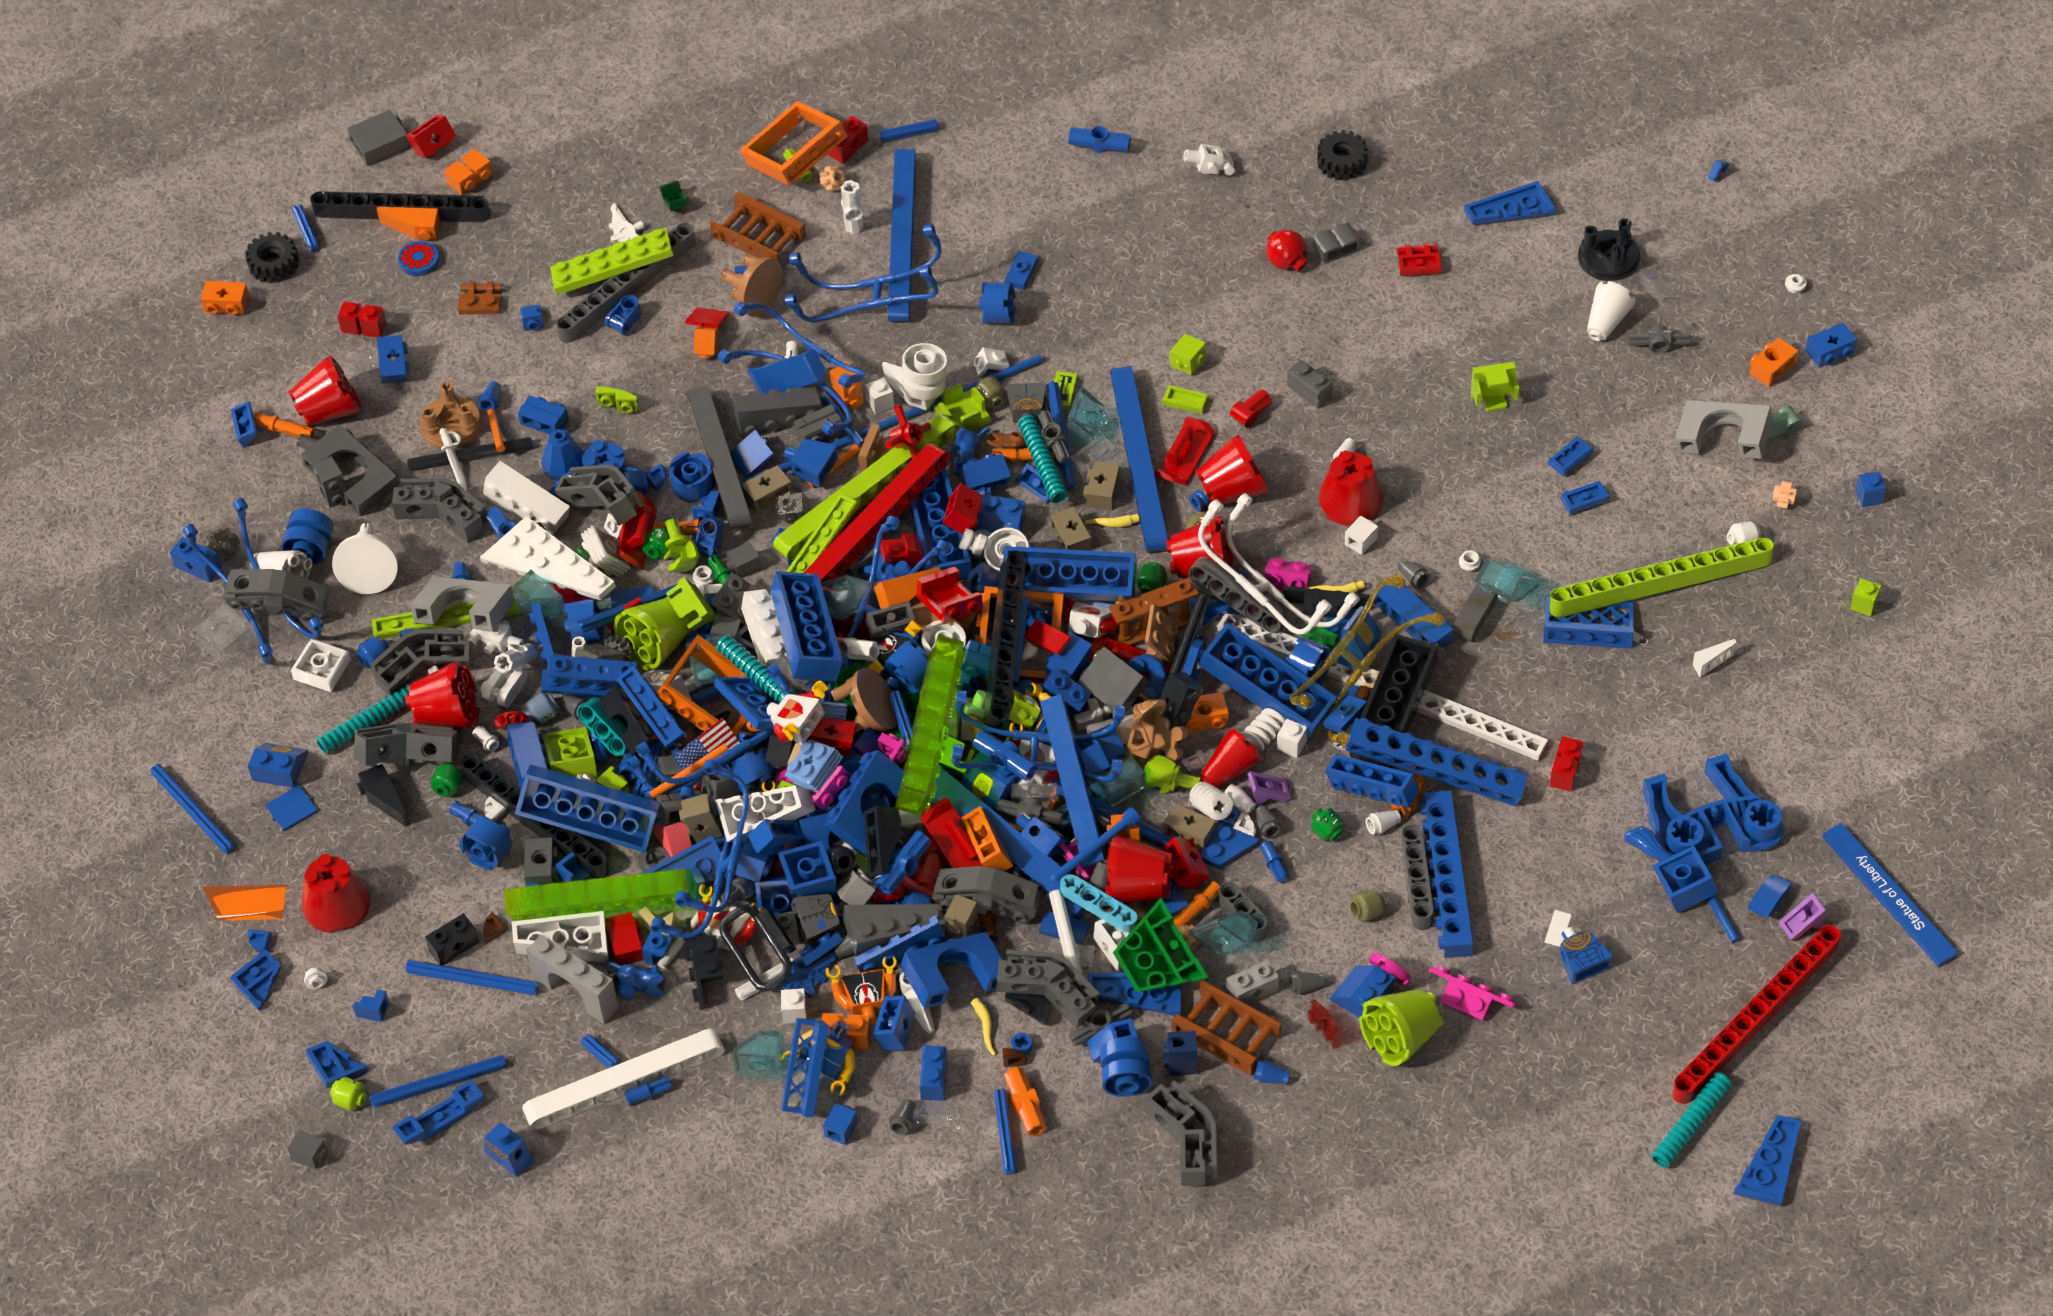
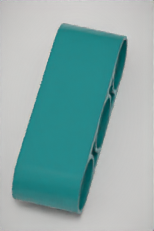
[577,698,628,756]

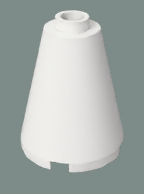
[1587,281,1636,341]
[922,620,966,676]

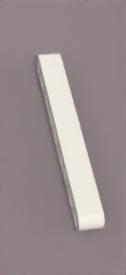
[522,1028,725,1130]

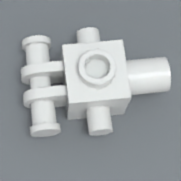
[1184,144,1235,175]
[468,620,524,655]

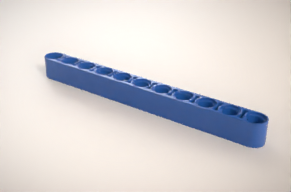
[888,149,916,322]
[1110,366,1167,553]

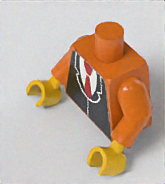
[825,956,897,1025]

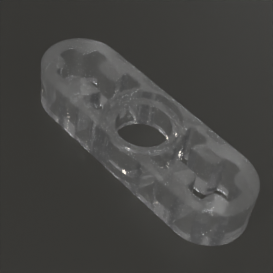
[345,347,405,374]

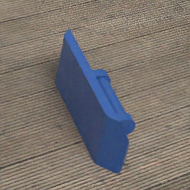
[747,349,825,394]

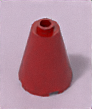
[1200,728,1262,789]

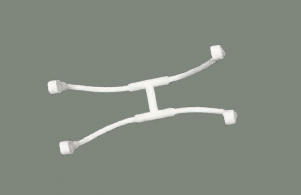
[1198,493,1360,635]

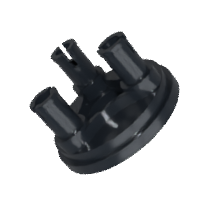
[1578,218,1640,281]

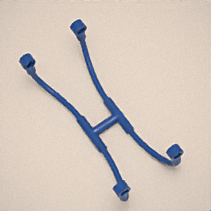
[785,223,942,322]
[718,301,867,436]
[182,498,324,665]
[841,516,950,691]
[626,663,791,795]
[951,690,1125,782]
[650,759,749,939]

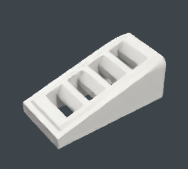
[1693,639,1737,677]

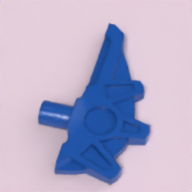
[780,951,836,997]

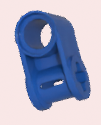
[605,295,641,335]
[694,517,725,560]

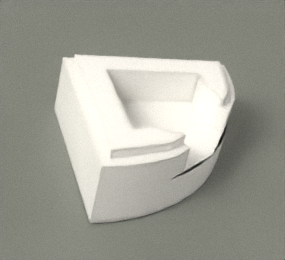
[484,796,507,823]
[1233,811,1255,837]

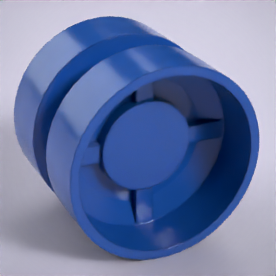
[281,508,334,565]
[1100,1037,1152,1097]

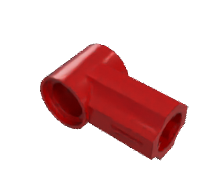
[1230,389,1272,428]

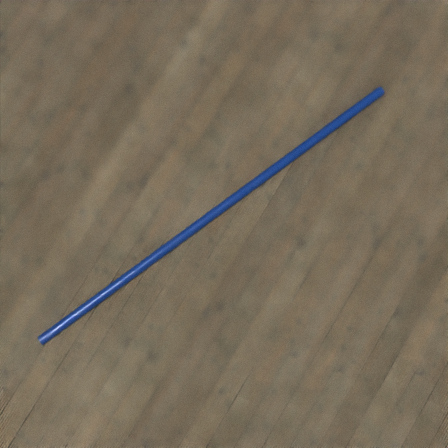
[699,355,1043,506]

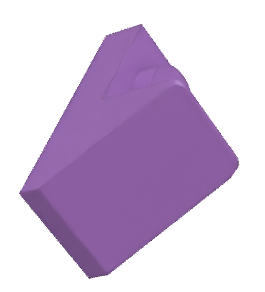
[1248,771,1291,808]
[1778,893,1827,941]

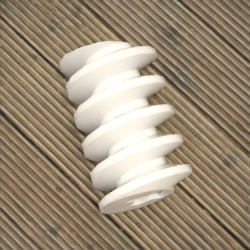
[1241,708,1286,752]
[1190,782,1233,820]

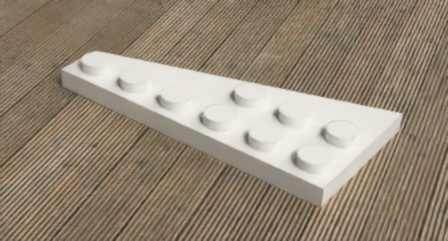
[480,516,616,600]

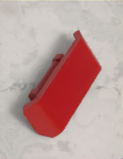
[1154,416,1215,485]
[616,491,657,570]
[1089,636,1173,680]
[921,797,983,868]

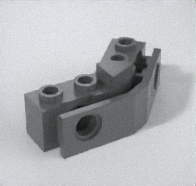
[555,465,644,526]
[392,478,487,543]
[224,569,328,622]
[371,629,471,695]
[354,723,457,767]
[933,866,1041,924]
[996,949,1099,1030]
[1144,1080,1217,1186]

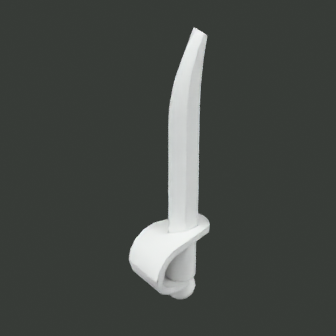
[439,428,467,491]

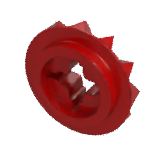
[494,711,530,730]

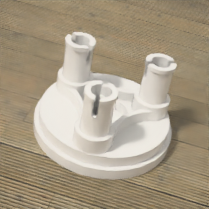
[332,523,398,594]

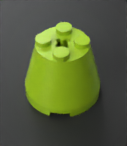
[614,597,690,671]
[1359,990,1444,1066]

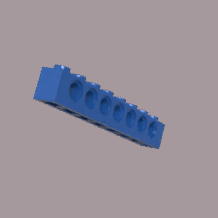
[1345,718,1528,807]
[1420,791,1473,958]

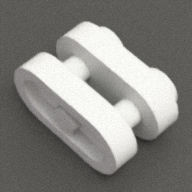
[480,666,527,708]

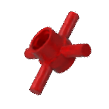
[885,404,931,459]

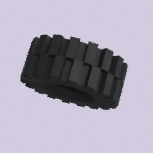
[1317,130,1368,181]
[245,232,299,283]

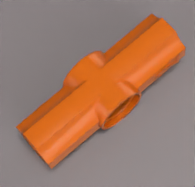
[1004,1067,1047,1137]

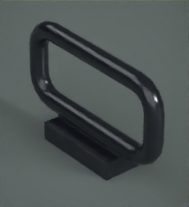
[719,904,797,992]

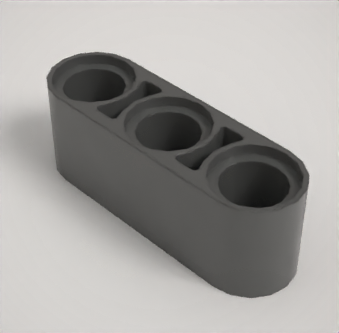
[1453,584,1498,642]
[1219,882,1268,942]

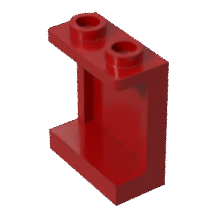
[916,566,982,624]

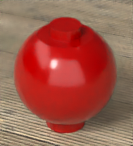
[1266,229,1309,272]

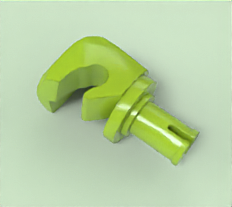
[664,519,700,572]
[1143,755,1201,793]

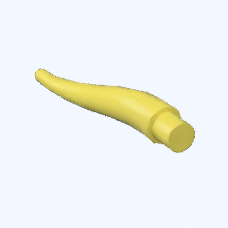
[1085,514,1140,528]
[1310,581,1365,593]
[971,998,996,1055]

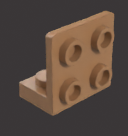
[858,424,894,472]
[1145,604,1178,664]

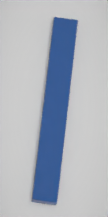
[1040,694,1106,869]

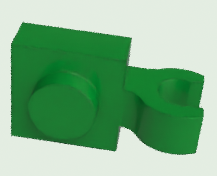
[1299,624,1339,653]

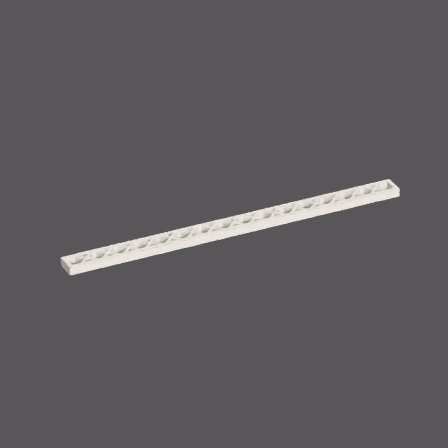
[1217,614,1548,760]

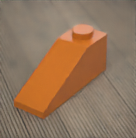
[377,207,440,241]
[874,567,941,609]
[962,806,1013,871]

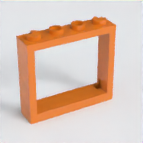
[740,101,848,186]
[975,586,1064,683]
[655,635,763,736]

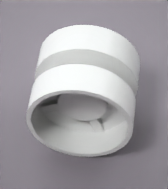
[902,343,947,400]
[984,528,1031,572]

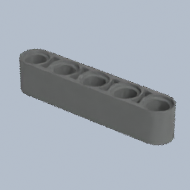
[1189,556,1287,633]
[1401,824,1433,930]

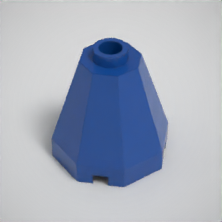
[541,429,584,480]

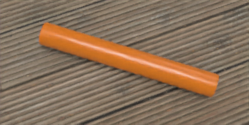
[487,409,505,452]

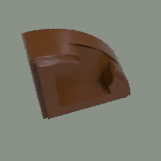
[483,912,506,943]
[1002,1048,1027,1067]

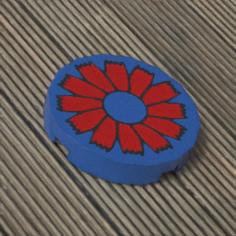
[398,241,439,276]

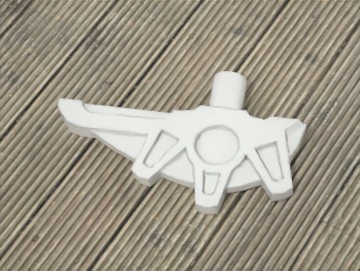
[609,203,645,243]

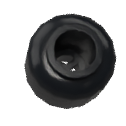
[826,845,856,876]

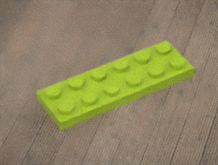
[550,227,674,295]

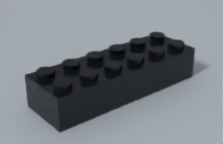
[1350,633,1438,769]

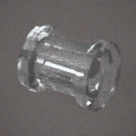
[1179,750,1208,775]

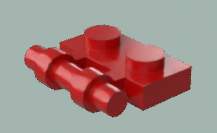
[1396,243,1441,276]

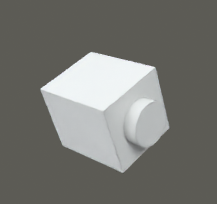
[865,377,894,415]
[1345,516,1378,555]
[1277,719,1307,758]
[781,989,807,1024]

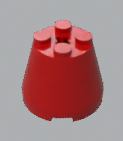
[288,355,362,427]
[1195,435,1269,505]
[1318,450,1383,526]
[1166,516,1234,581]
[405,661,480,728]
[1106,836,1175,905]
[301,854,370,933]

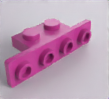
[878,733,910,773]
[1429,965,1518,1020]

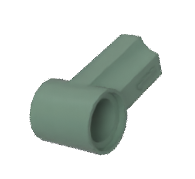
[1768,406,1803,438]

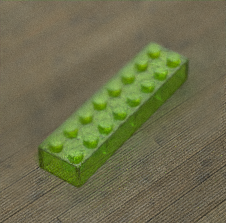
[895,635,966,816]
[503,869,693,921]

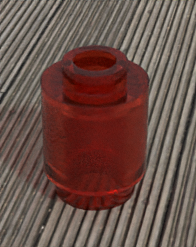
[915,852,942,888]

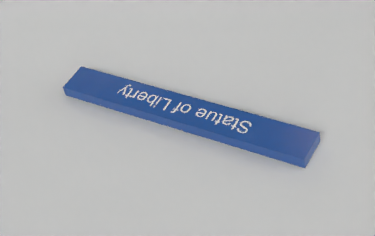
[1822,823,1958,967]

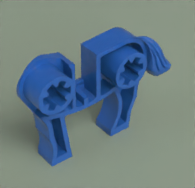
[1624,753,1784,865]

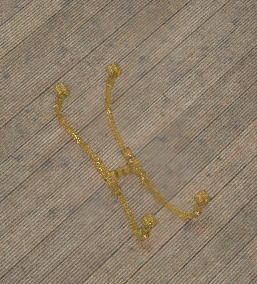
[1289,574,1446,747]

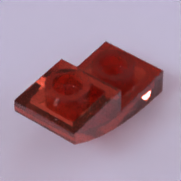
[1307,1000,1341,1049]

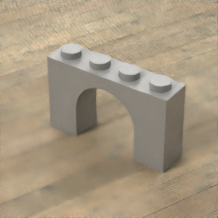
[1675,400,1773,459]
[410,576,514,631]
[526,934,619,1024]

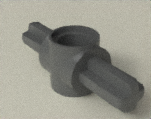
[1628,325,1691,353]
[1038,410,1070,463]
[997,798,1063,826]
[720,875,756,907]
[1069,1004,1132,1046]

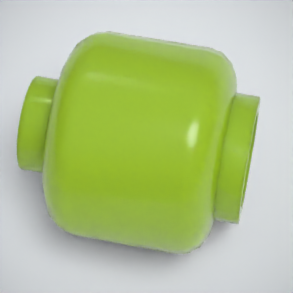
[330,1077,367,1111]

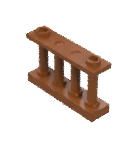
[710,192,806,263]
[1109,577,1199,647]
[1172,980,1281,1076]

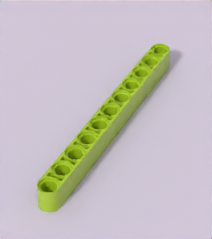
[773,413,959,560]
[1549,538,1774,617]

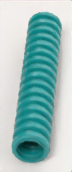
[1018,415,1068,503]
[716,635,798,704]
[316,684,409,754]
[1651,1073,1732,1168]

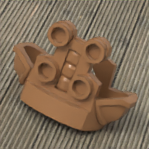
[1122,699,1188,773]

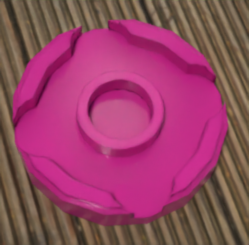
[1368,953,1412,986]

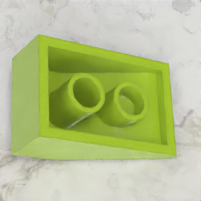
[542,727,598,780]

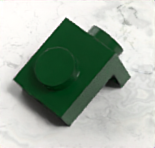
[659,180,690,212]

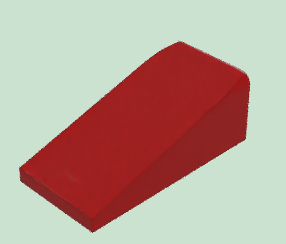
[1024,620,1071,655]

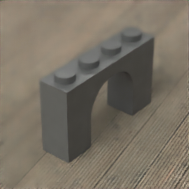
[301,424,398,516]

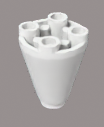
[250,550,312,579]

